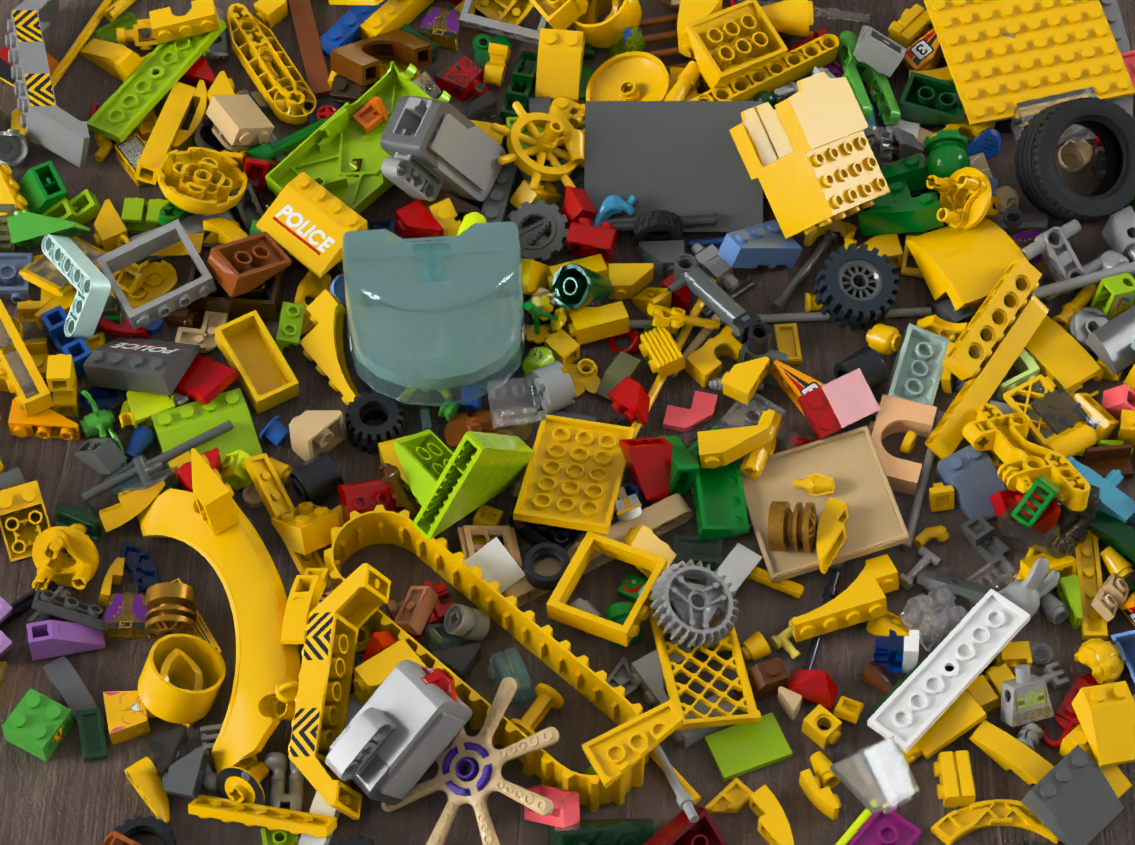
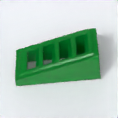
[1010,475,1060,530]

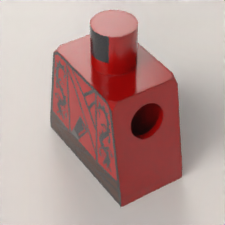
[434,50,489,101]

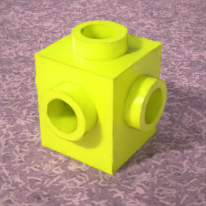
[220,449,252,491]

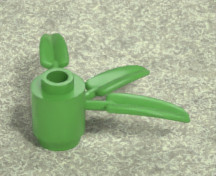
[79,390,127,467]

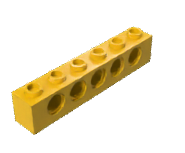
[941,257,1042,381]

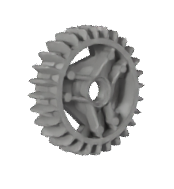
[650,559,739,649]

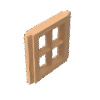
[457,525,523,569]

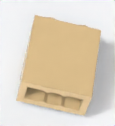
[206,94,275,151]

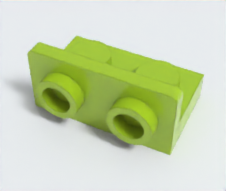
[275,302,305,354]

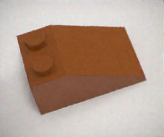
[206,231,292,298]

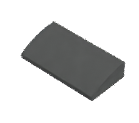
[1085,305,1135,376]

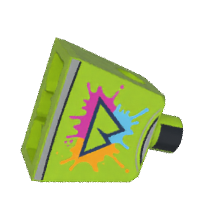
[1090,273,1135,321]

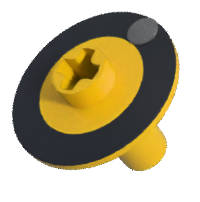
[216,761,269,805]

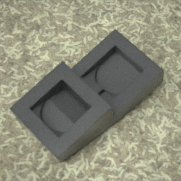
[960,514,1010,567]

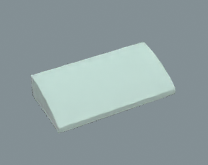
[885,323,951,406]

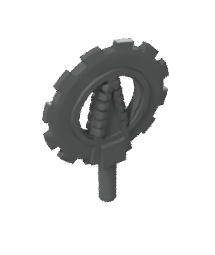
[491,200,569,270]

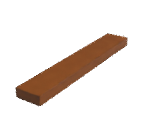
[288,0,331,98]

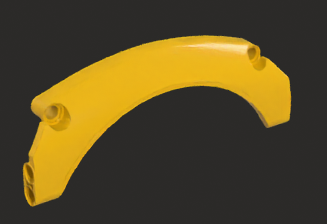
[137,488,301,775]

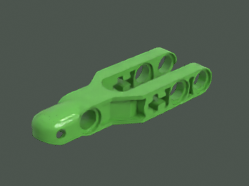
[838,31,900,126]

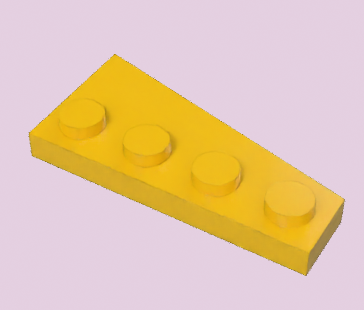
[582,699,684,788]

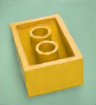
[535,28,585,102]
[1072,681,1135,768]

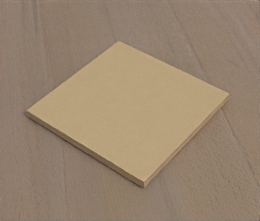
[740,426,910,583]

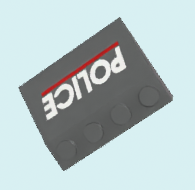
[83,337,201,395]

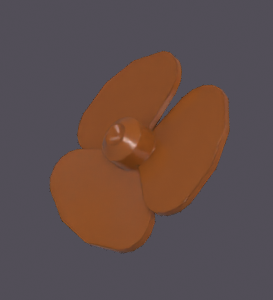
[444,410,506,447]

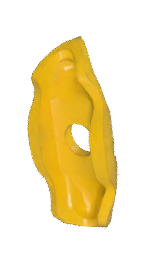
[294,270,331,336]

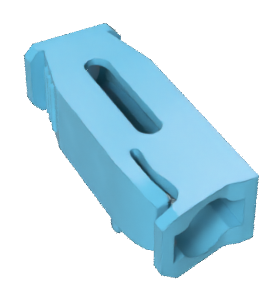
[1067,456,1135,528]

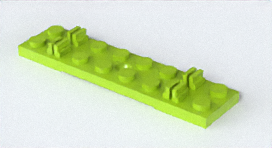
[87,9,227,143]

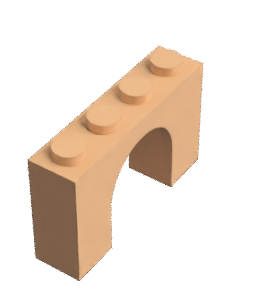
[869,394,937,496]

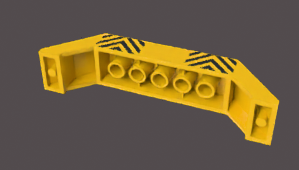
[288,563,391,820]

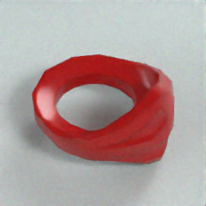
[608,329,642,355]

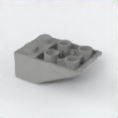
[853,25,906,77]

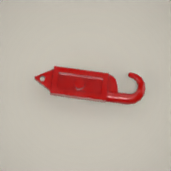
[1041,672,1098,748]

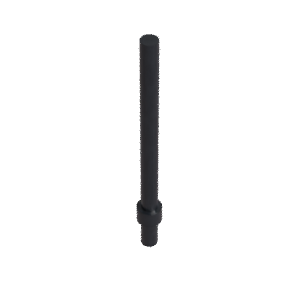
[802,571,841,670]

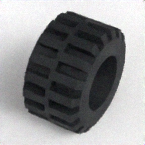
[345,391,405,455]

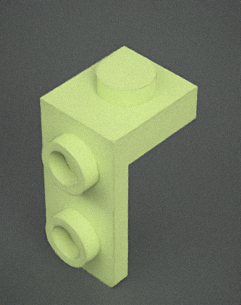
[997,349,1040,400]

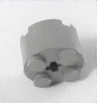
[526,361,576,414]

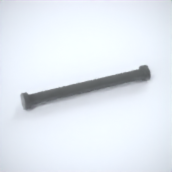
[771,230,838,313]

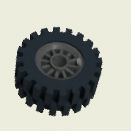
[814,243,899,330]

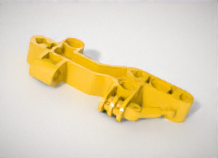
[962,403,1091,511]

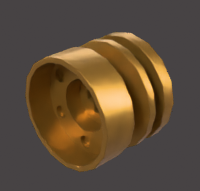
[767,501,818,553]
[145,582,198,639]

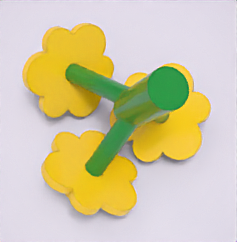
[524,295,566,344]

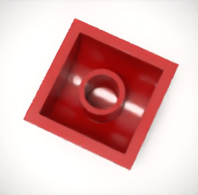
[566,218,618,263]
[338,479,395,524]

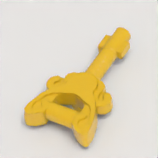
[647,303,720,330]

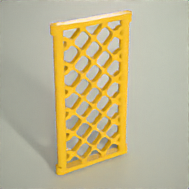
[648,596,762,730]

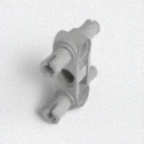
[1021,219,1103,301]

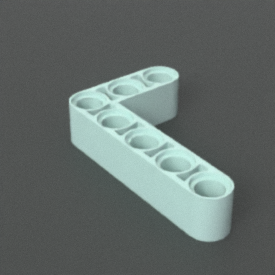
[41,234,111,340]

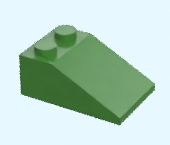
[7,210,91,249]

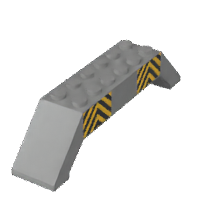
[5,0,90,168]

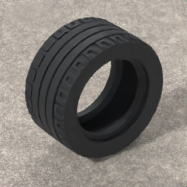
[1014,97,1135,222]

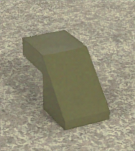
[596,351,642,400]

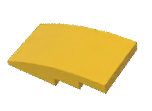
[1024,315,1102,393]

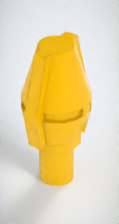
[793,473,835,497]

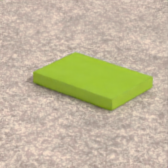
[704,712,793,782]

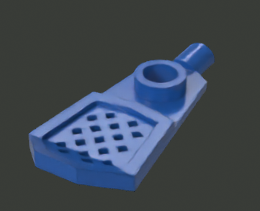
[966,128,1002,159]

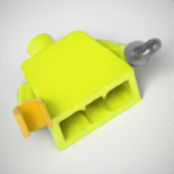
[119,391,189,429]

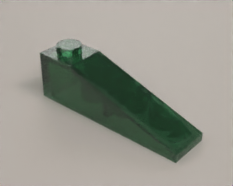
[547,818,653,845]

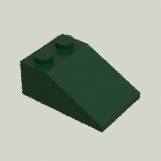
[899,71,966,125]

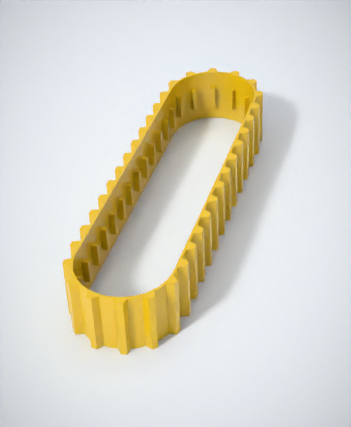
[324,505,649,812]

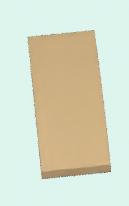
[1091,573,1130,622]

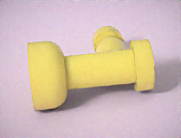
[769,617,801,660]

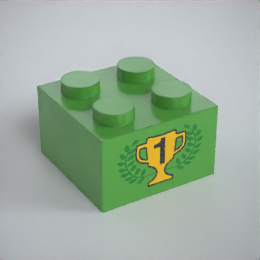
[2,688,75,762]

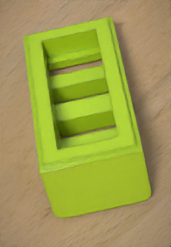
[1056,574,1083,630]

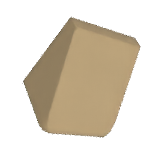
[777,686,802,721]

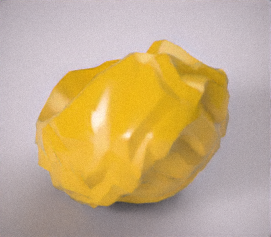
[1074,638,1125,684]

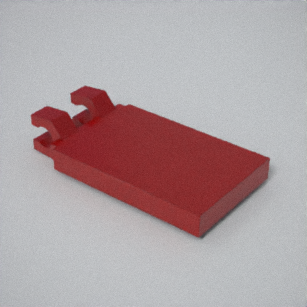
[174,354,239,405]

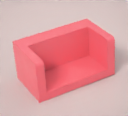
[524,784,580,828]

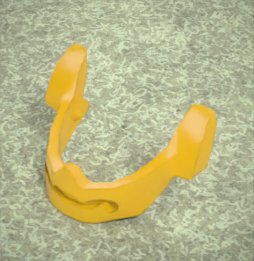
[804,221,857,250]

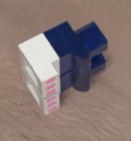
[874,629,919,674]

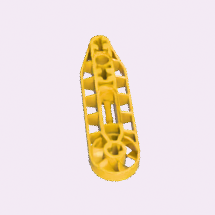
[226,3,317,125]

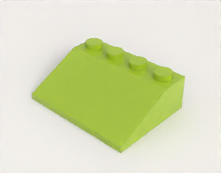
[151,388,263,486]

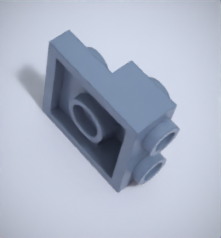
[0,253,33,304]

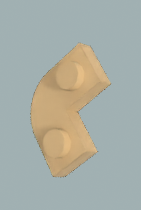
[175,311,229,353]

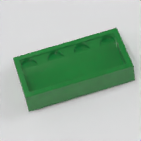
[691,450,750,540]

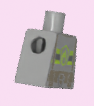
[1000,664,1054,727]

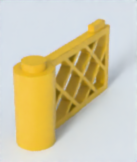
[1002,374,1097,458]

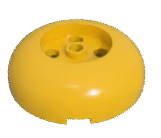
[157,147,247,215]

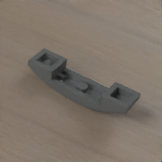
[42,655,109,733]

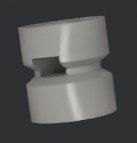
[443,604,490,642]

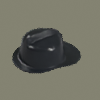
[193,120,225,152]

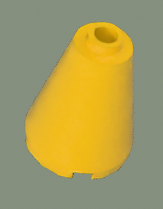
[761,0,814,37]

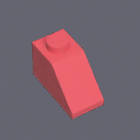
[1101,384,1135,421]

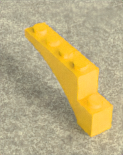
[299,289,361,406]
[791,554,899,642]

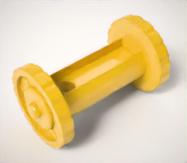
[510,683,564,736]

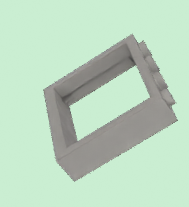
[459,0,550,45]
[96,219,216,330]

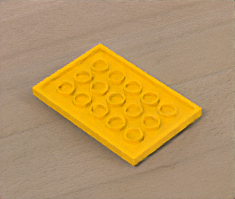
[513,414,635,534]

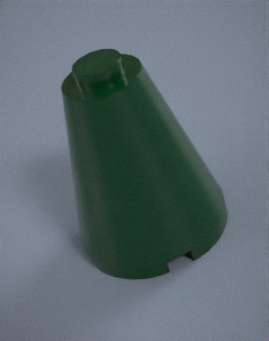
[552,263,612,310]

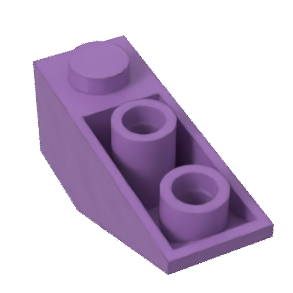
[26,620,106,661]

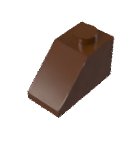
[734,657,789,705]

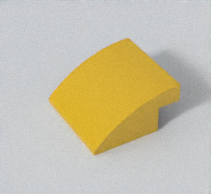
[906,217,1028,311]

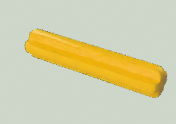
[747,566,804,598]

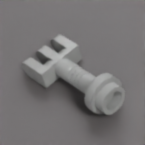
[1039,661,1071,690]

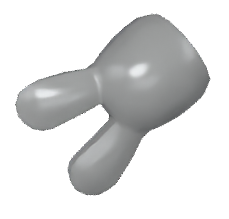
[997,557,1060,619]

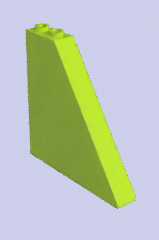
[412,431,535,541]

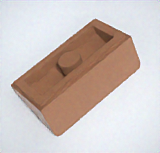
[394,586,438,635]

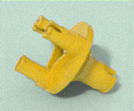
[926,167,1001,230]
[32,523,99,591]

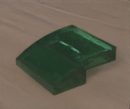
[673,535,722,581]

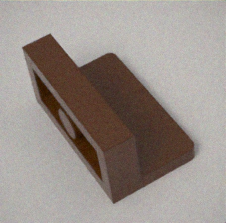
[1081,444,1134,479]

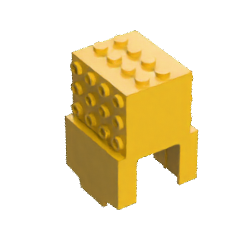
[729,71,890,239]

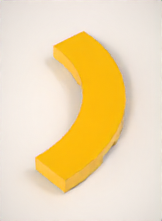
[930,799,1060,845]

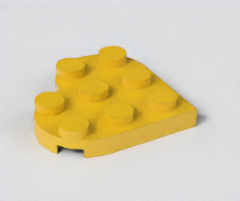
[110,260,179,310]

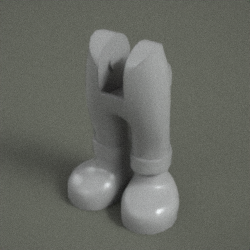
[264,752,304,812]

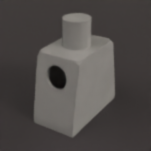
[1102,206,1135,262]

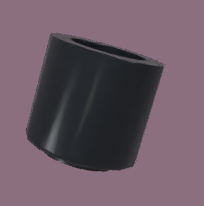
[834,346,889,391]
[290,452,344,505]

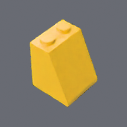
[677,0,723,60]
[353,639,427,705]

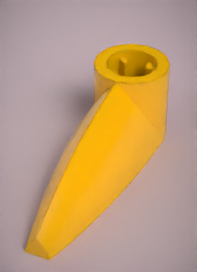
[125,756,169,824]

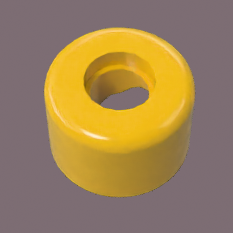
[573,0,642,48]
[138,633,226,724]

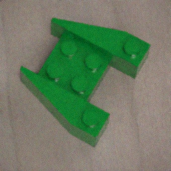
[857,155,944,236]

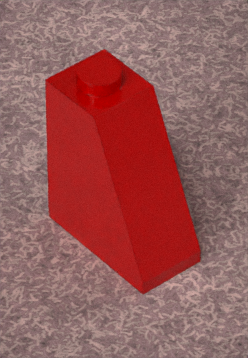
[619,437,673,502]

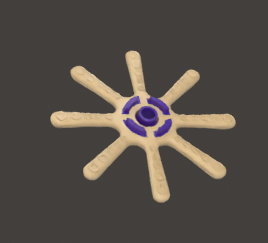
[381,677,560,845]

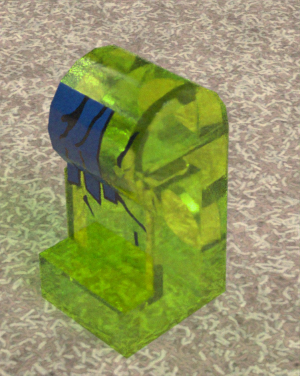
[608,26,645,58]

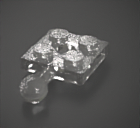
[721,393,800,449]

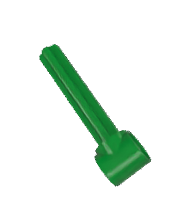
[247,118,327,161]

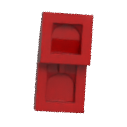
[97,316,149,339]

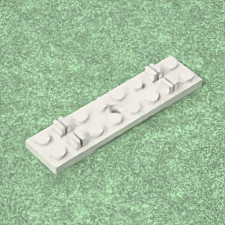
[867,589,1030,753]

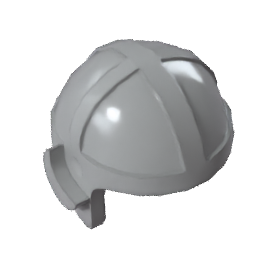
[0,129,28,169]

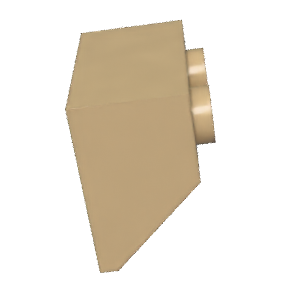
[289,410,345,462]

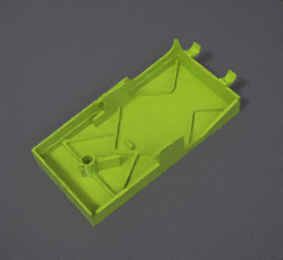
[265,61,451,214]

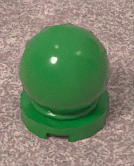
[923,129,970,181]

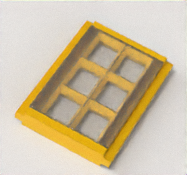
[19,236,108,297]

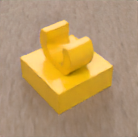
[929,482,955,512]

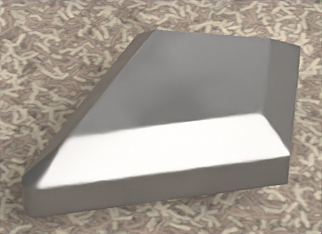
[607,657,638,698]

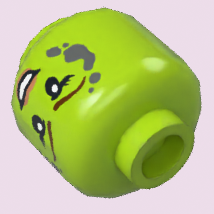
[522,346,556,376]

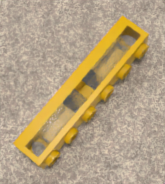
[0,299,54,417]

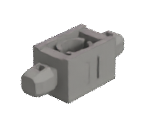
[691,243,738,291]

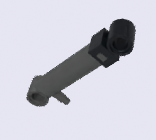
[668,254,771,355]

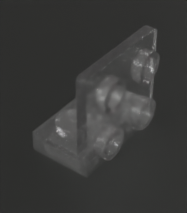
[486,377,547,428]

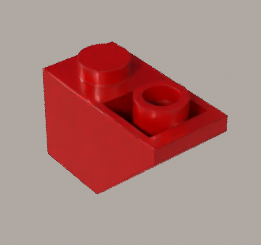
[608,376,650,427]

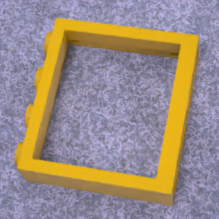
[546,531,668,647]

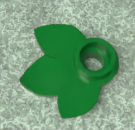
[472,34,512,70]

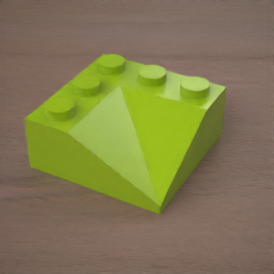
[393,429,453,506]

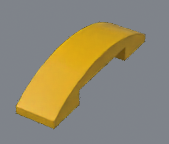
[173,79,208,151]

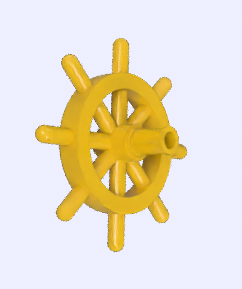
[490,101,585,191]

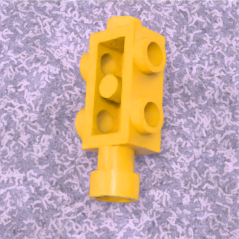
[116,19,159,50]

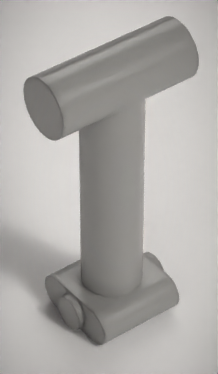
[898,546,943,591]

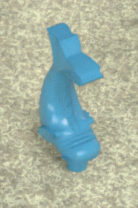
[594,194,638,226]

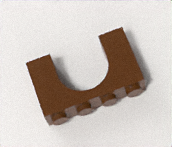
[330,29,432,86]

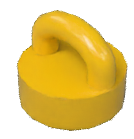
[275,677,299,704]

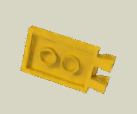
[890,689,987,765]

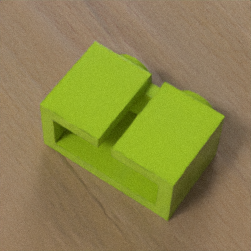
[121,197,169,233]

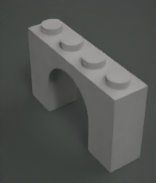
[630,638,735,749]

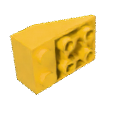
[191,448,240,536]
[0,480,51,562]

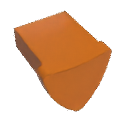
[352,96,389,134]

